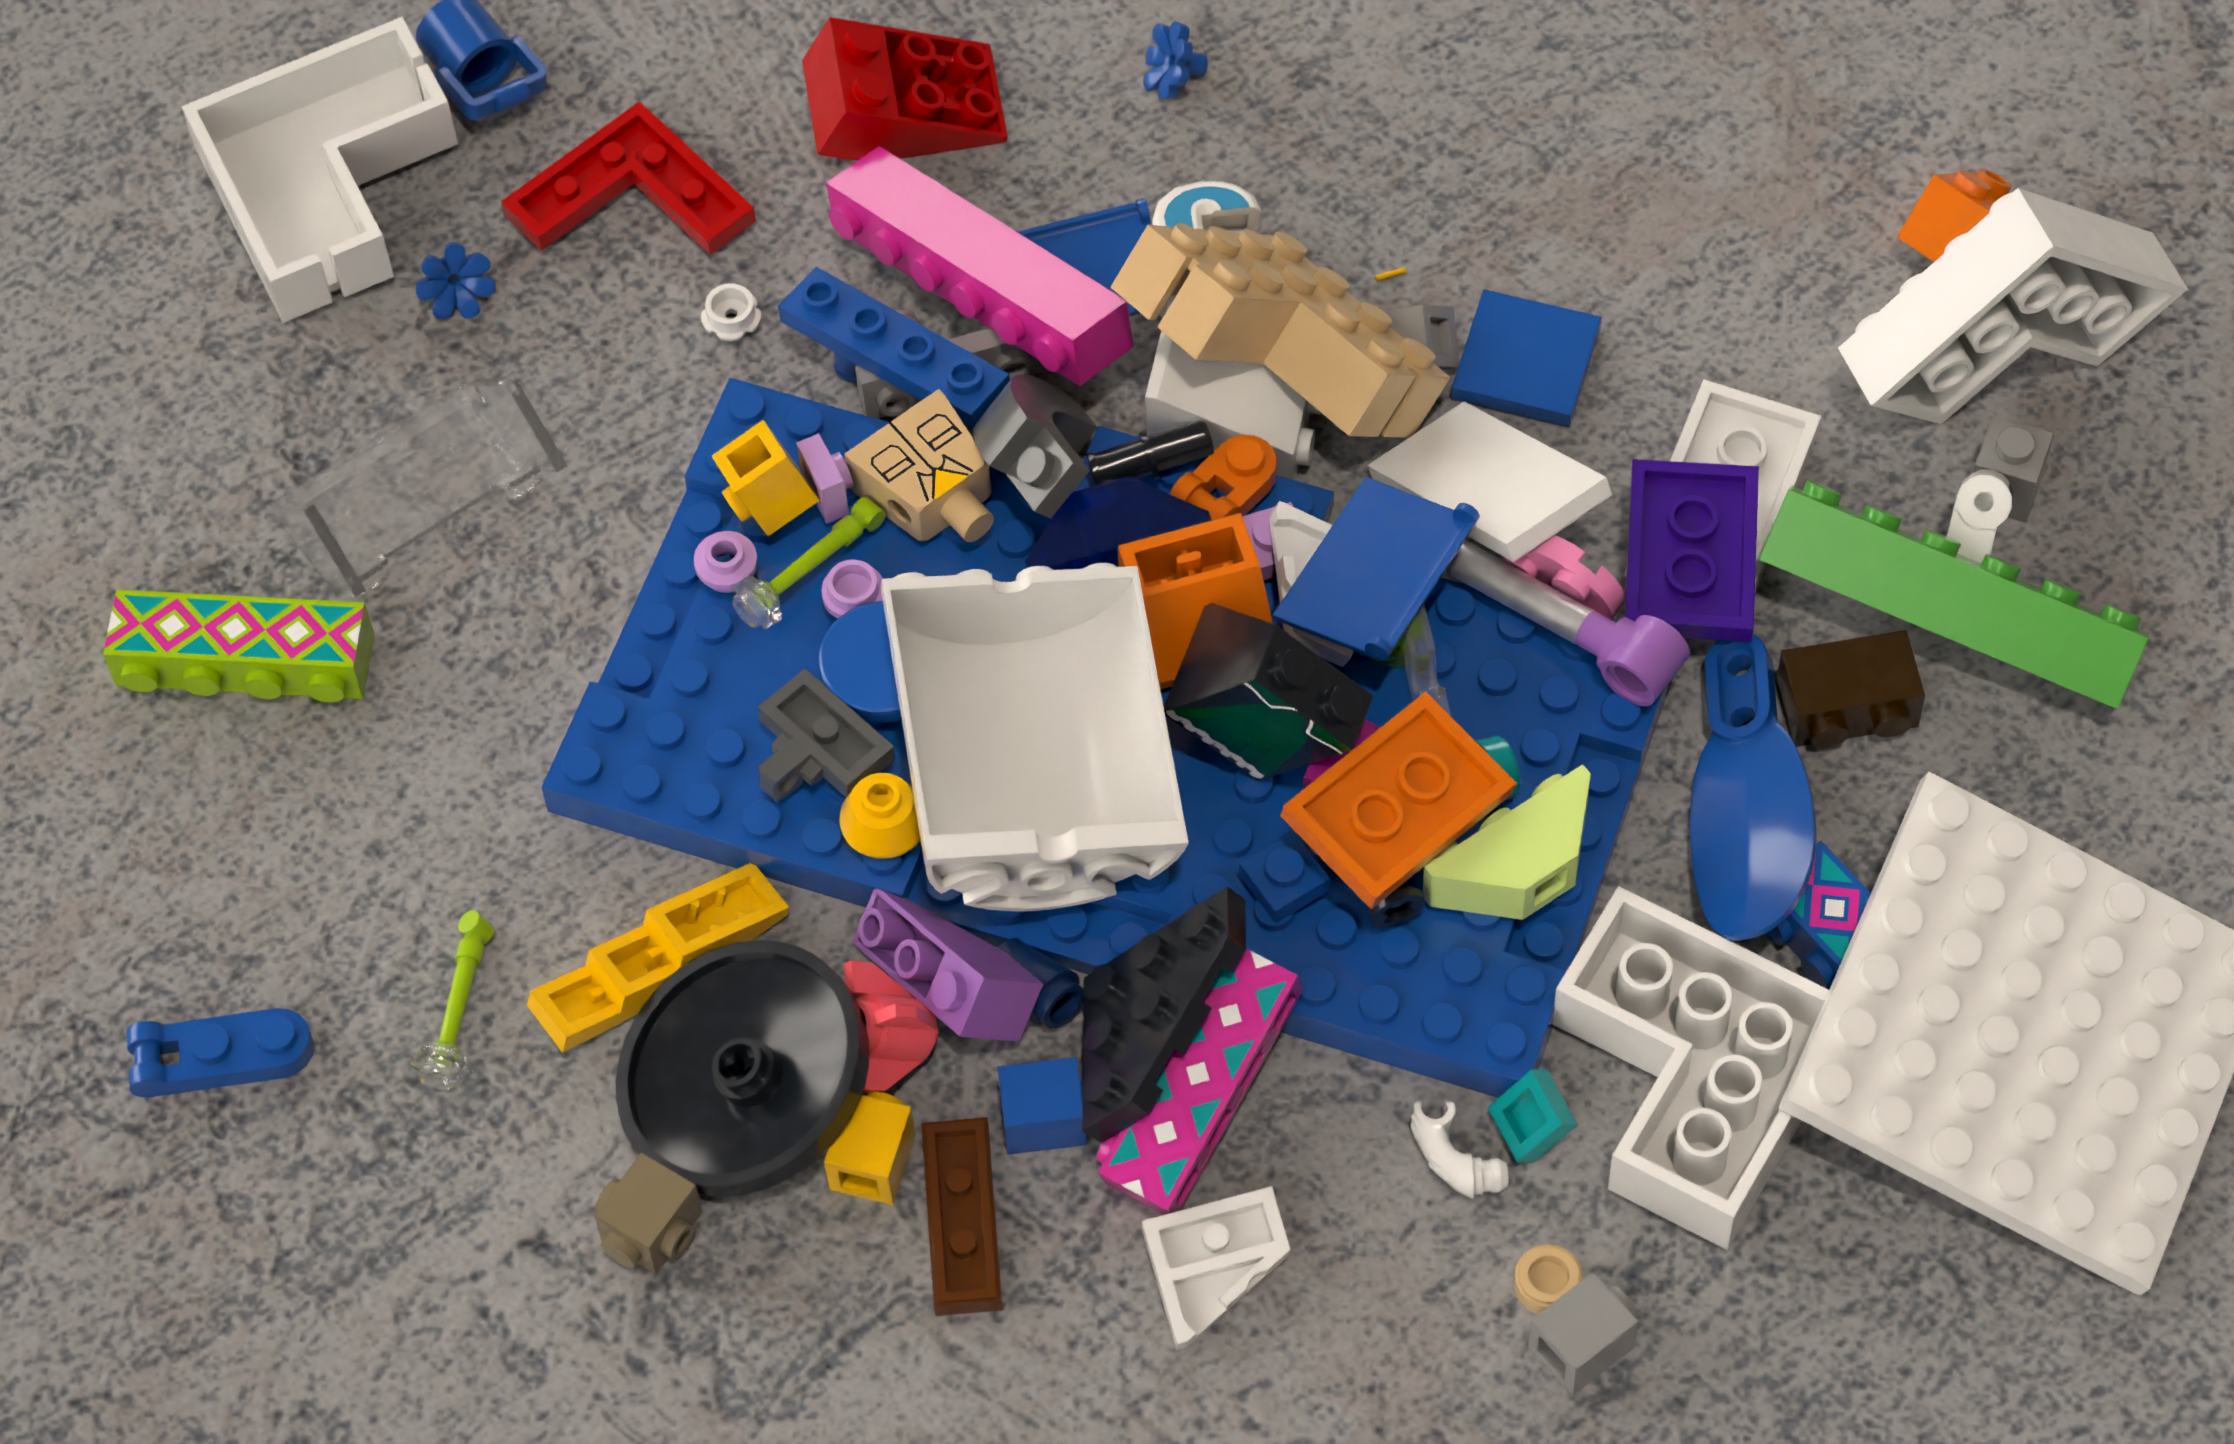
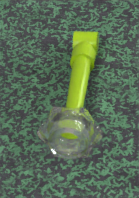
[732,496,886,629]
[409,910,495,1090]

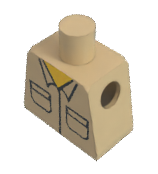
[844,389,994,542]

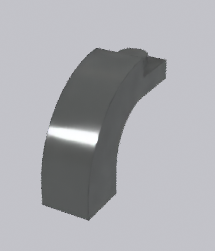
[972,374,1098,519]

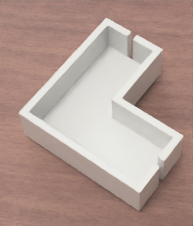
[181,17,458,323]

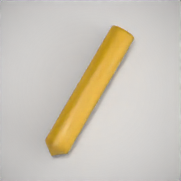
[1374,267,1407,281]

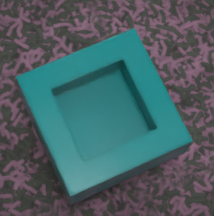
[1488,1069,1578,1163]

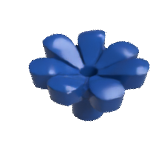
[1143,21,1208,99]
[416,242,496,319]

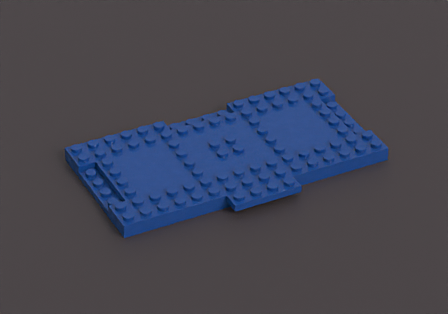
[541,378,1673,1098]

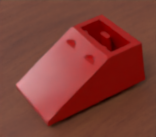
[802,17,1008,161]

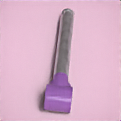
[1445,540,1690,706]

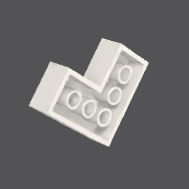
[1838,188,2188,424]
[1553,886,1829,1250]

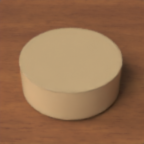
[1514,1244,1583,1315]

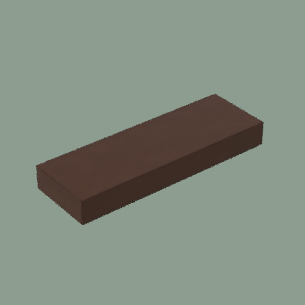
[921,1117,1003,1316]

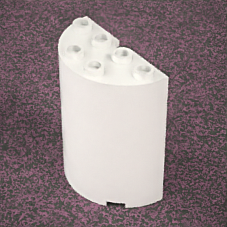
[881,563,1189,911]

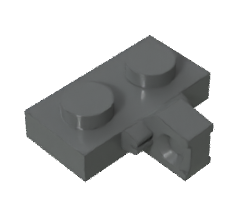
[757,669,895,803]

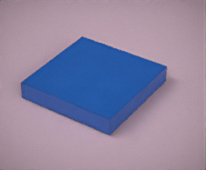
[1451,289,1602,427]

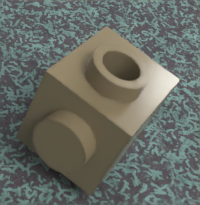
[594,1152,703,1275]

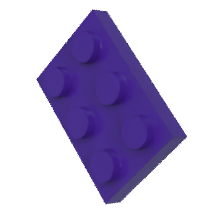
[1624,459,1759,642]

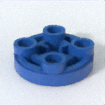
[819,601,902,726]

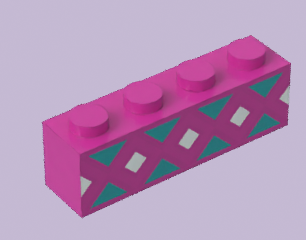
[1096,949,1304,1215]

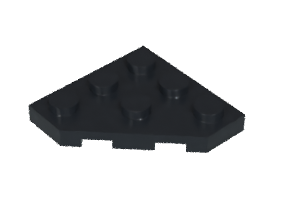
[1082,887,1246,1143]

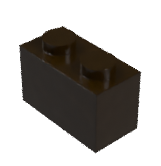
[1776,630,1925,748]

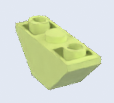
[1423,764,1591,920]

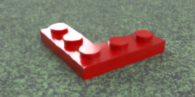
[501,101,756,255]

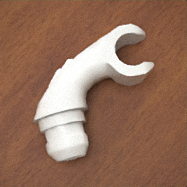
[1411,1100,1508,1199]

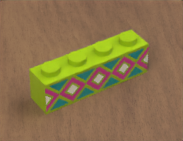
[103,589,375,702]

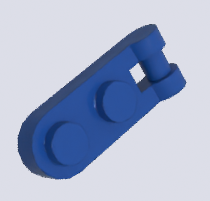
[126,1008,314,1097]

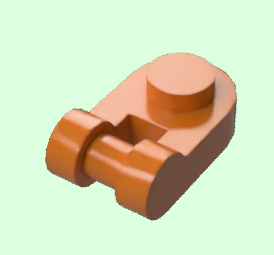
[1168,434,1277,523]

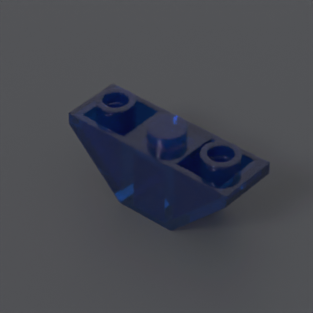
[1025,477,1212,570]

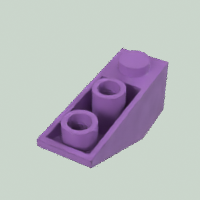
[852,889,1043,1042]

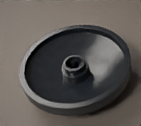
[616,940,870,1196]

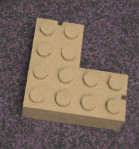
[1111,223,1451,438]

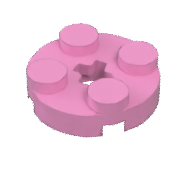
[1502,535,1625,620]

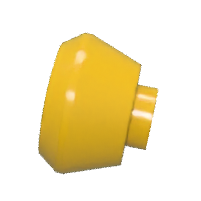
[839,773,921,859]

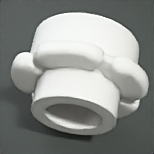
[701,283,761,341]

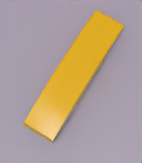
[527,863,789,1053]

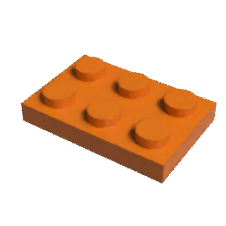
[1280,692,1517,909]

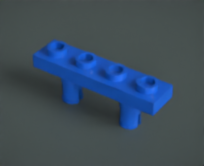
[778,267,1010,429]

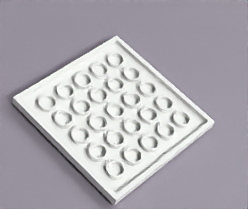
[1778,771,2234,1296]

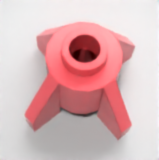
[843,960,938,1094]

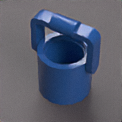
[415,0,547,120]

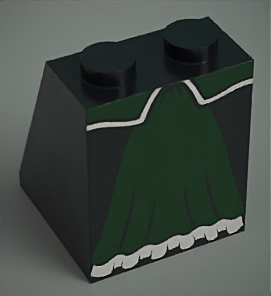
[1164,603,1373,781]

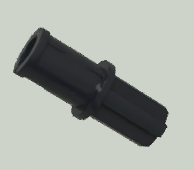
[1086,421,1214,492]

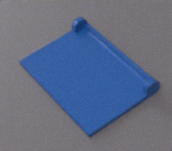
[1017,198,1151,317]
[1272,477,1480,661]

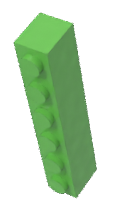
[1759,480,2149,709]

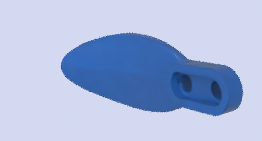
[1690,634,1817,941]

